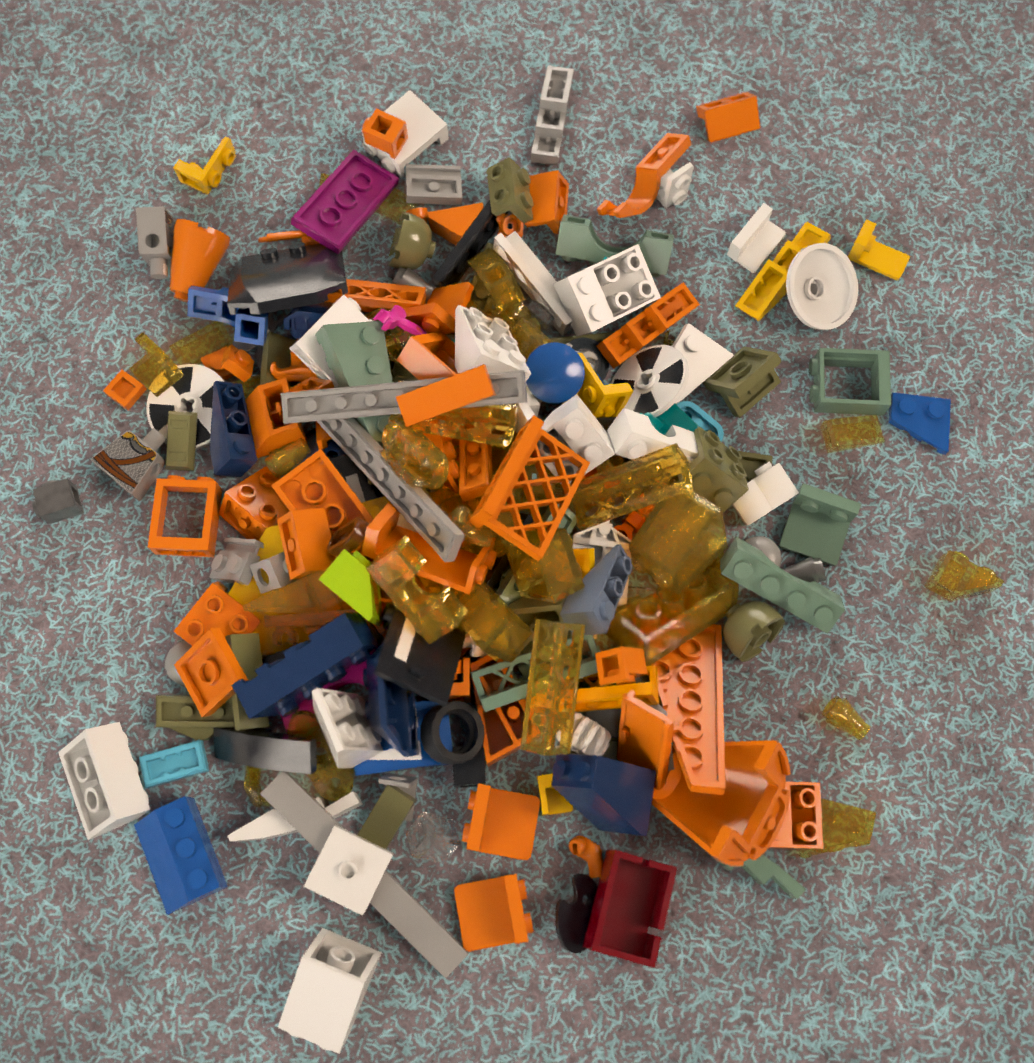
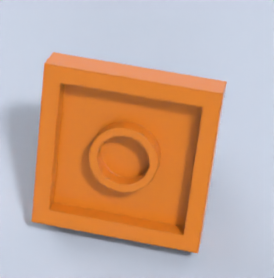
[174,628,248,717]

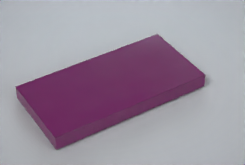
[291,149,400,254]

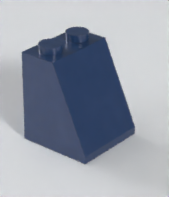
[551,753,656,836]

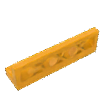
[526,665,659,716]

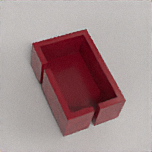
[583,849,678,968]

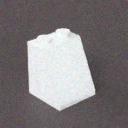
[278,928,382,1054]

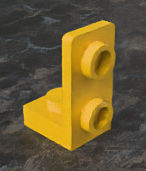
[173,136,236,195]
[847,219,910,281]

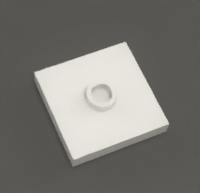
[304,825,393,916]

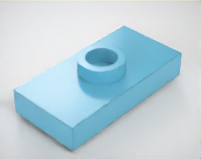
[139,740,209,789]

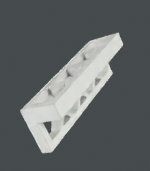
[493,231,573,336]

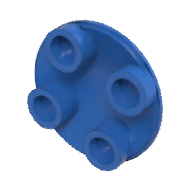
[526,342,585,403]

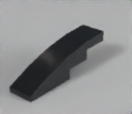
[214,728,317,774]

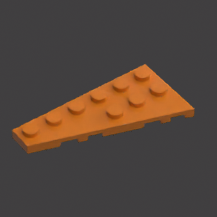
[629,615,725,795]

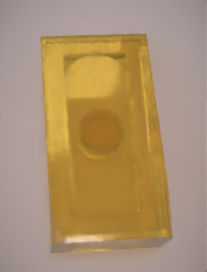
[820,415,885,454]

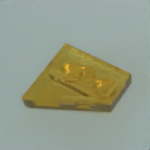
[798,798,877,858]

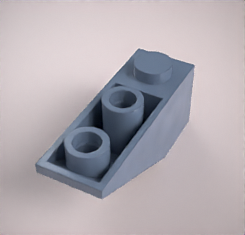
[560,544,633,636]

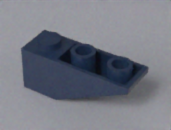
[210,381,257,477]

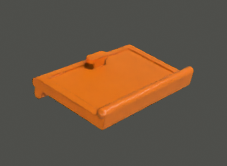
[617,691,675,790]

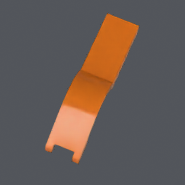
[597,133,692,218]

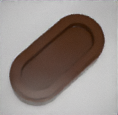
[327,517,369,558]

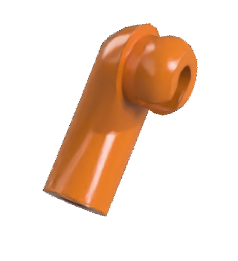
[568,835,603,878]

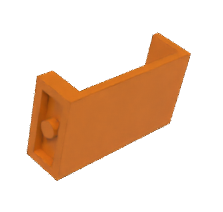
[361,501,497,594]

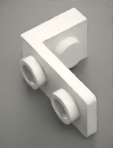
[656,162,694,209]

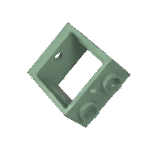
[809,348,891,415]

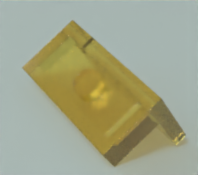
[129,332,184,397]

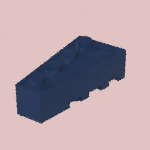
[232,613,379,719]

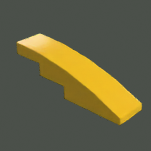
[735,221,831,321]

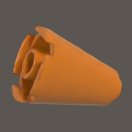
[170,219,230,303]

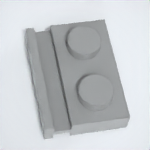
[405,164,462,205]
[209,538,264,585]

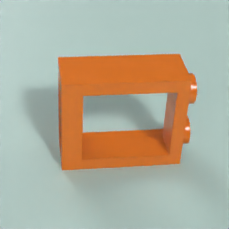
[396,331,458,380]
[147,475,223,557]

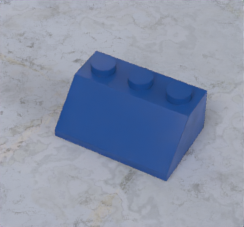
[134,796,228,915]

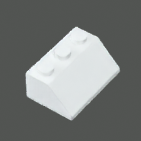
[58,722,150,840]

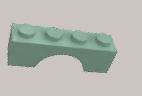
[555,215,674,277]
[720,537,845,634]

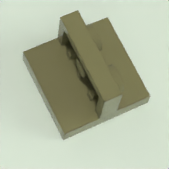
[703,346,782,418]

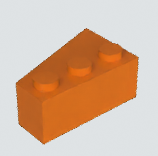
[470,650,543,767]

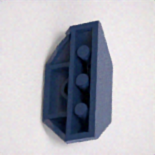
[363,640,419,757]

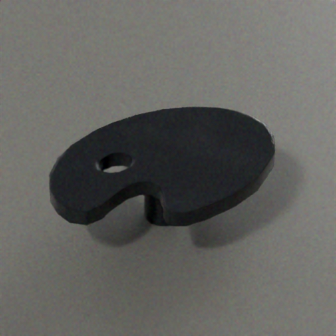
[555,873,597,953]

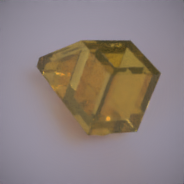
[924,550,1004,602]

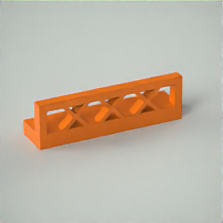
[325,279,426,313]

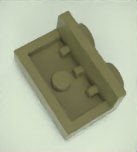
[486,157,534,223]

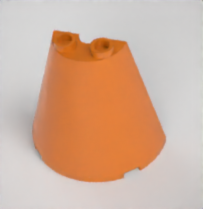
[652,740,791,866]

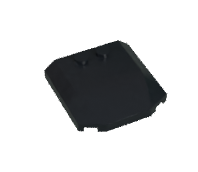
[227,243,348,315]

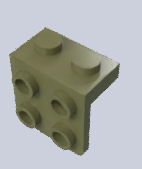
[678,427,749,513]

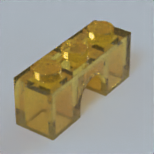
[366,536,468,644]

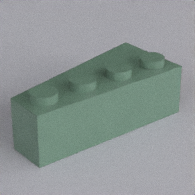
[315,321,402,447]

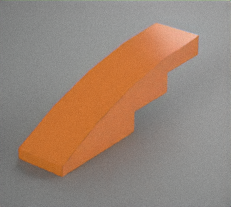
[597,282,700,369]

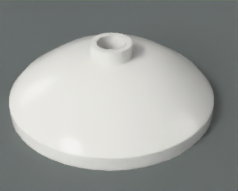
[786,243,858,330]

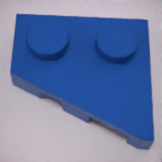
[889,392,951,455]

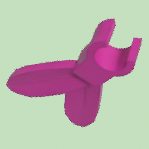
[373,305,427,336]

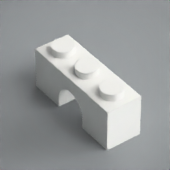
[607,408,699,474]

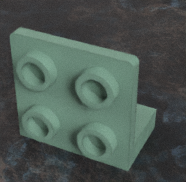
[779,483,861,567]

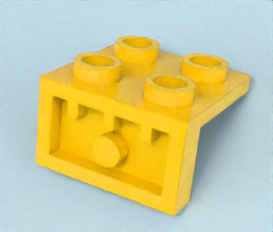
[561,353,633,418]

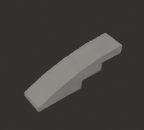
[530,66,574,166]

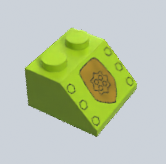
[318,549,383,627]

